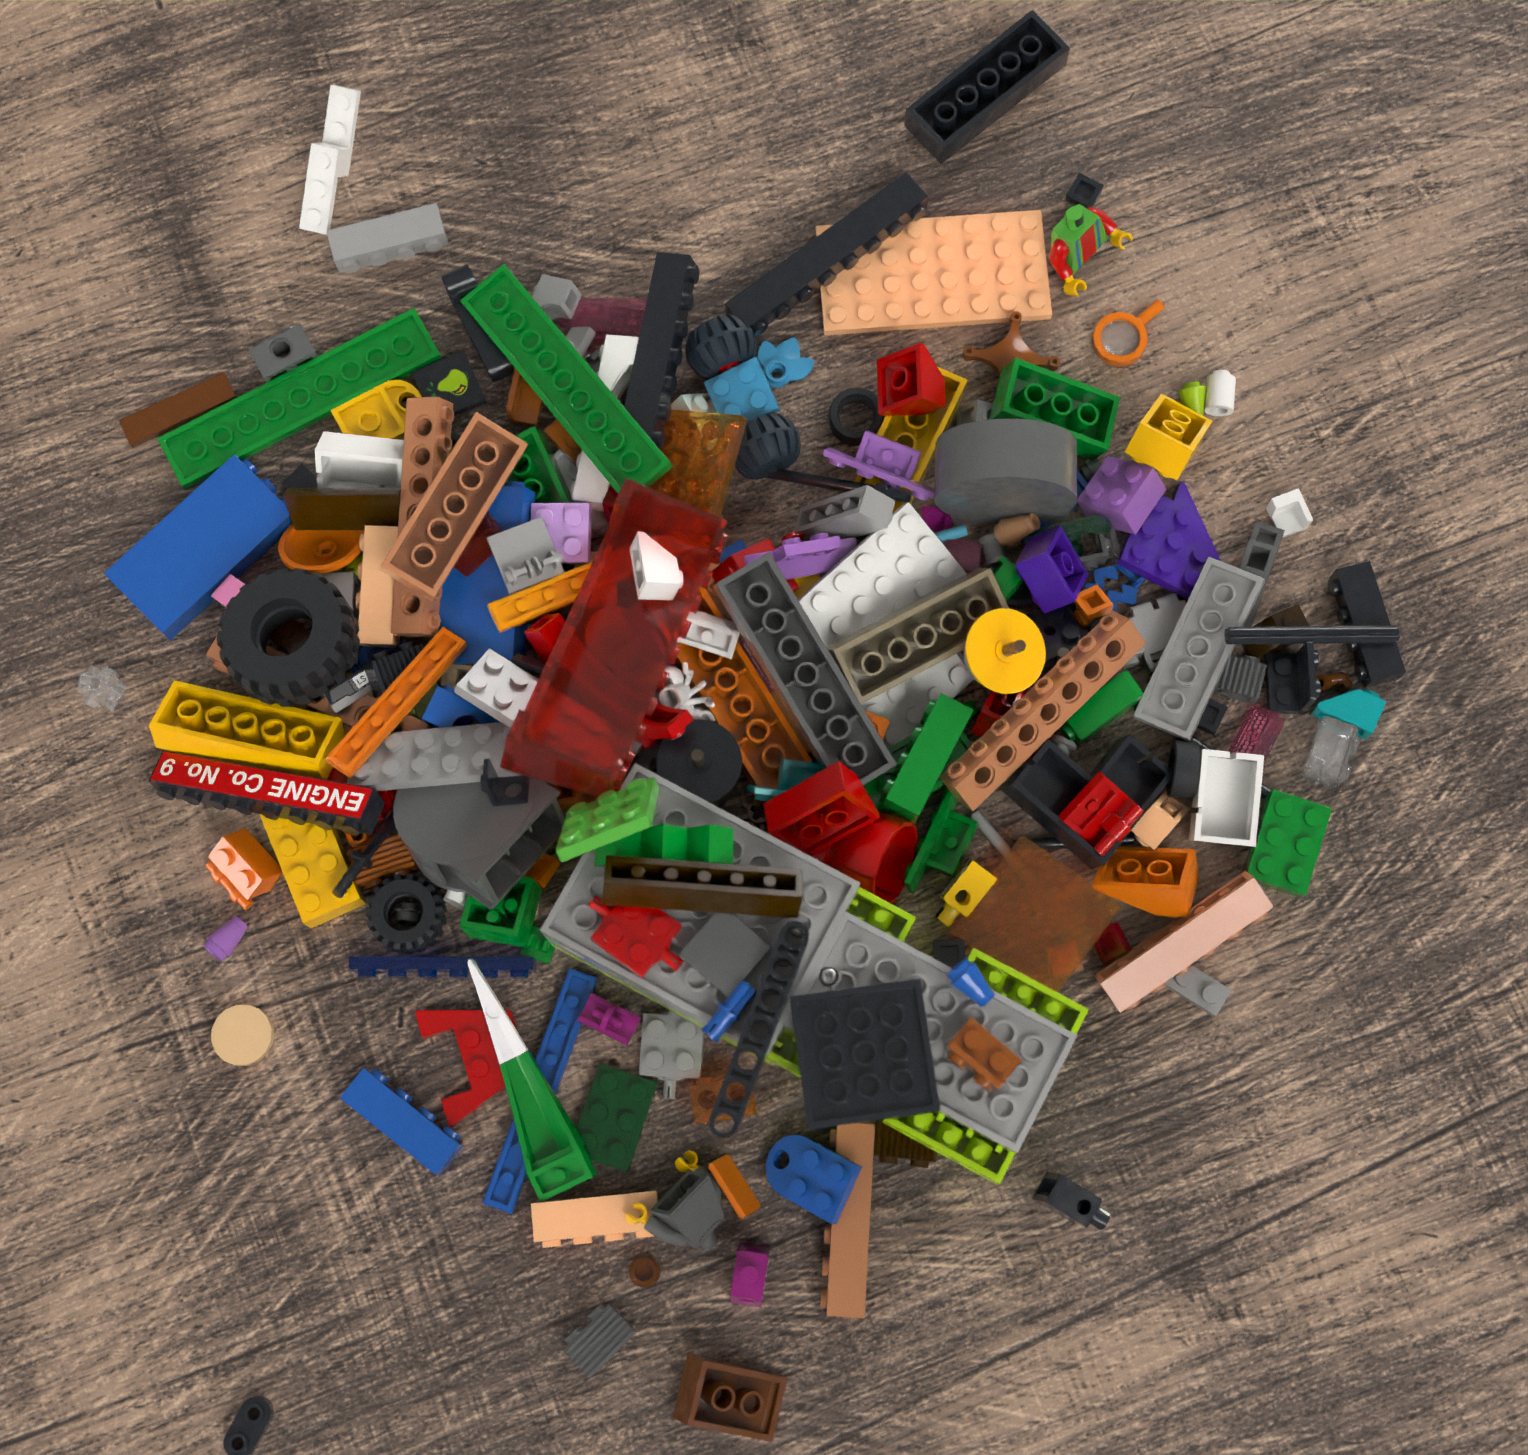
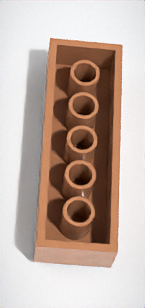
[380,412,528,602]

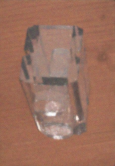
[1301,716,1361,788]

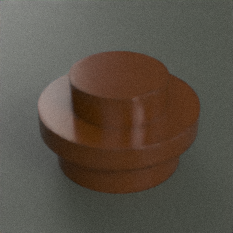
[629,1255,661,1288]

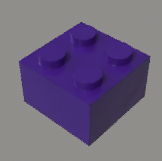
[1015,525,1089,614]

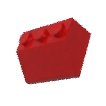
[763,761,880,856]

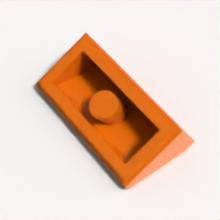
[708,1155,760,1219]

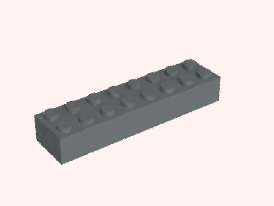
[713,552,897,785]

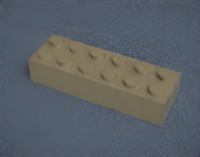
[827,568,1009,704]

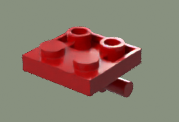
[1058,771,1144,856]

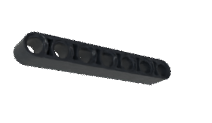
[708,921,809,1140]

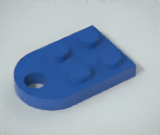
[766,1135,862,1224]

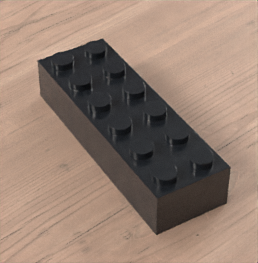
[904,10,1070,164]

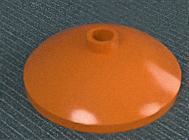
[278,524,365,575]

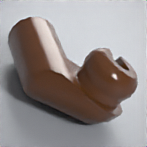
[1315,672,1353,693]

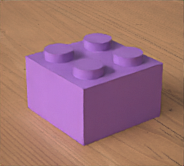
[1077,456,1166,535]

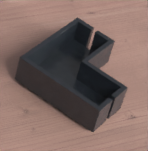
[1001,734,1174,869]

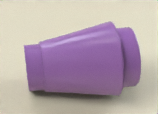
[203,916,248,962]

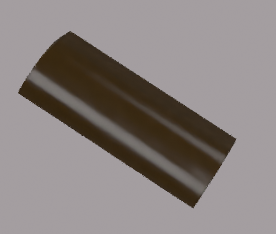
[283,487,401,530]

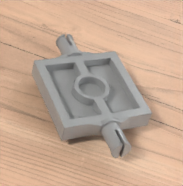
[639,1010,705,1100]

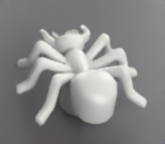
[640,662,715,722]

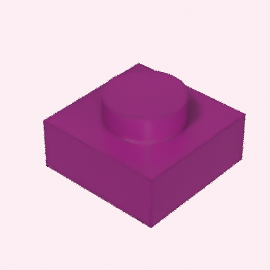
[921,506,951,533]

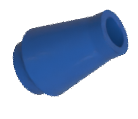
[947,958,995,1007]

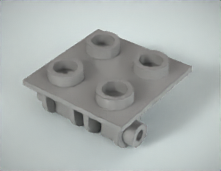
[486,517,564,594]

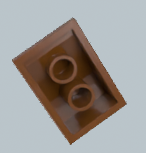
[672,1353,788,1442]

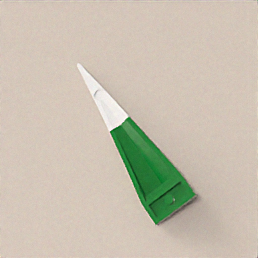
[467,958,597,1202]

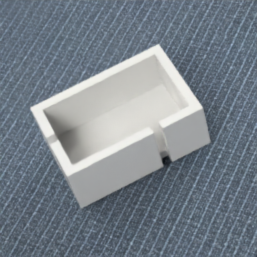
[315,432,404,488]
[1189,749,1264,847]

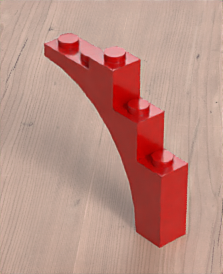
[524,613,693,750]

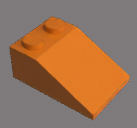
[1092,846,1200,918]

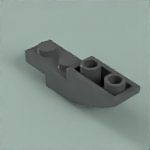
[1239,522,1285,627]

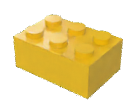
[1125,394,1212,480]

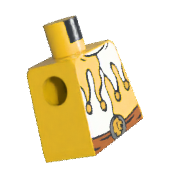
[935,858,997,927]

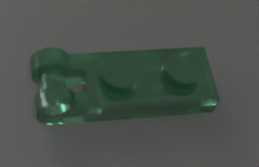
[1024,515,1112,544]

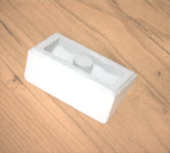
[674,607,740,659]

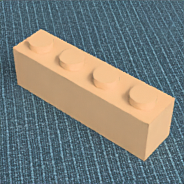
[356,525,400,648]
[531,1191,659,1248]

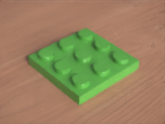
[556,777,659,862]

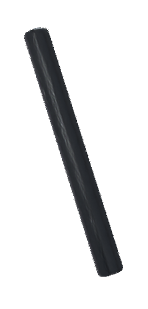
[1224,625,1400,644]

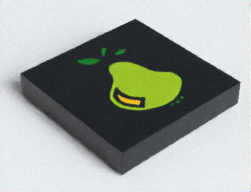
[411,351,487,416]

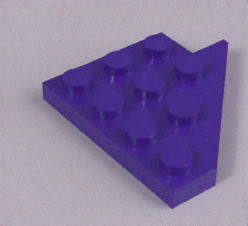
[1116,481,1221,600]

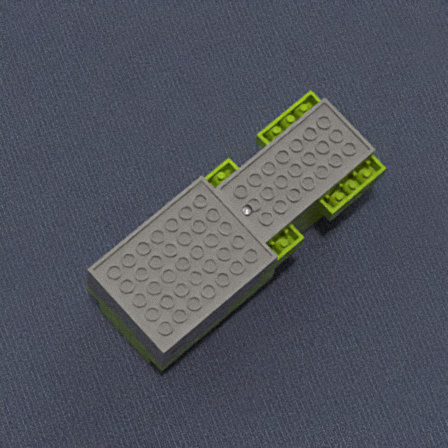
[540,763,1089,1185]

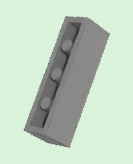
[327,203,449,273]
[794,485,895,541]

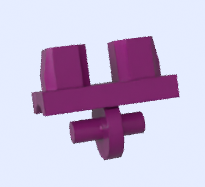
[577,993,641,1046]

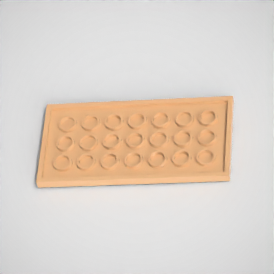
[816,210,1052,335]

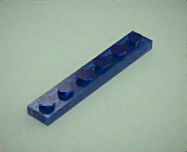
[349,957,537,979]

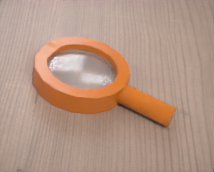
[1092,300,1164,367]

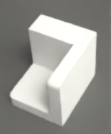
[1266,488,1313,538]

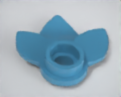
[758,337,814,388]

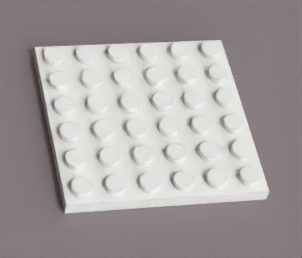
[798,502,974,749]

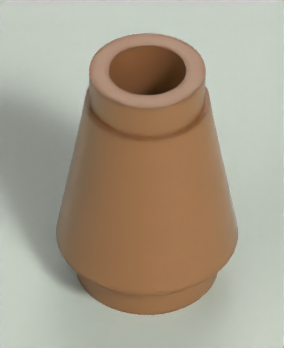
[994,513,1040,546]

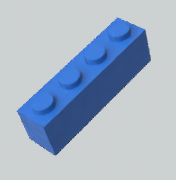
[340,1068,464,1176]

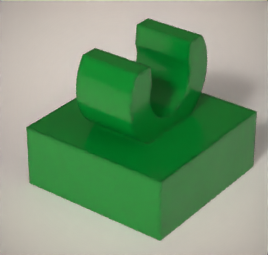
[520,926,556,965]

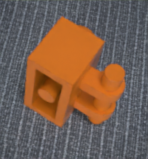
[206,828,283,910]

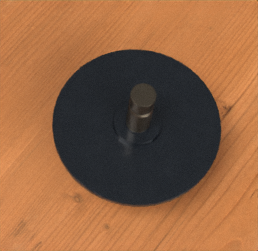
[656,720,742,803]

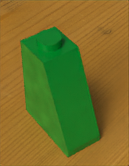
[1060,669,1144,747]

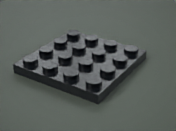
[790,979,940,1130]

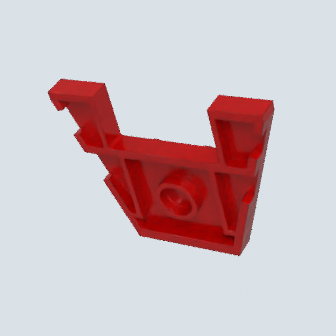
[415,1010,519,1127]

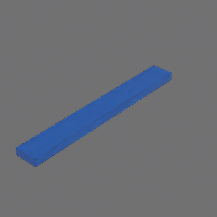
[482,968,598,1214]

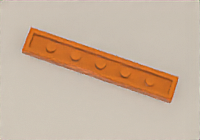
[325,627,467,778]

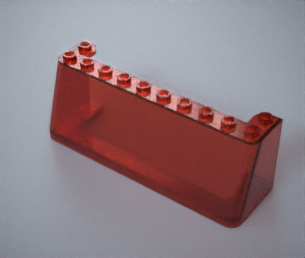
[500,478,729,797]

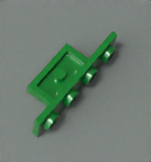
[903,786,979,894]

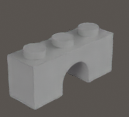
[532,274,582,320]

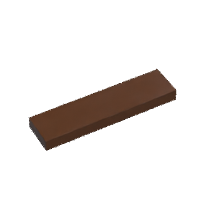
[119,372,237,448]

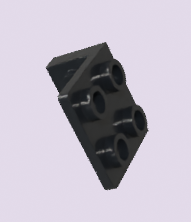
[1264,641,1321,714]

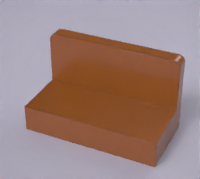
[506,368,543,428]

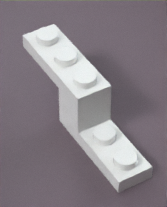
[299,85,361,235]

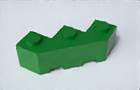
[595,824,733,867]

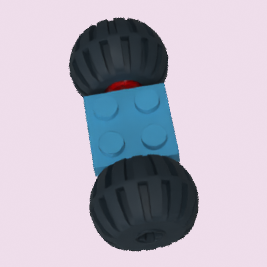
[685,315,801,480]

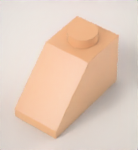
[1131,790,1190,850]

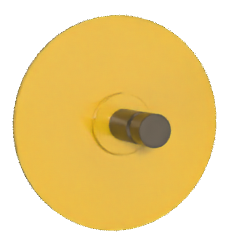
[964,608,1046,694]

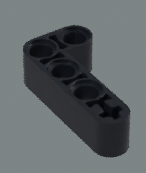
[441,264,515,383]

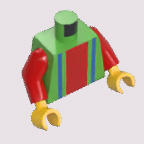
[1049,204,1133,297]

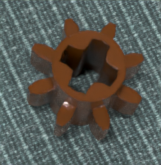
[741,795,767,832]

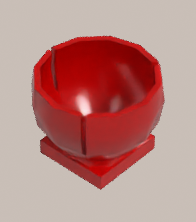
[812,812,918,904]

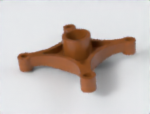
[963,311,1060,377]

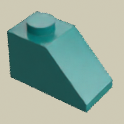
[1310,689,1387,740]

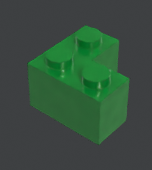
[459,876,542,948]

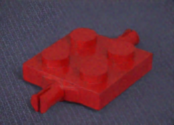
[588,895,685,979]

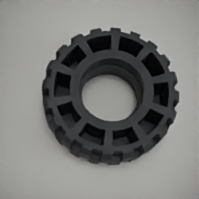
[217,568,360,707]

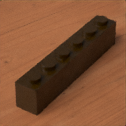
[602,855,803,919]

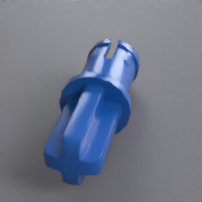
[701,981,756,1043]

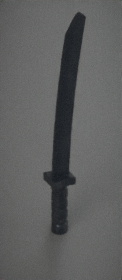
[332,812,396,898]

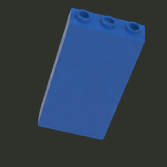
[104,454,293,641]
[432,482,535,666]

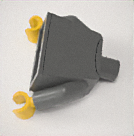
[625,1151,724,1251]

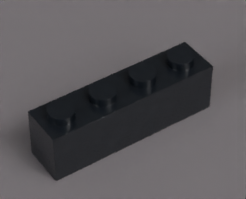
[1328,561,1406,688]

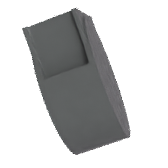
[935,419,1077,525]
[393,768,566,910]

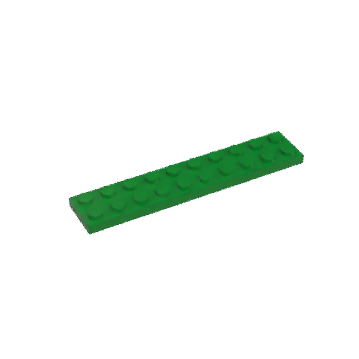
[460,264,674,505]
[157,308,442,490]

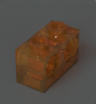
[689,1077,757,1125]

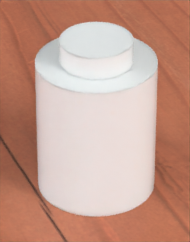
[1204,370,1236,416]

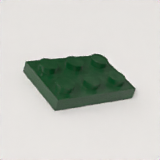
[577,1063,658,1172]

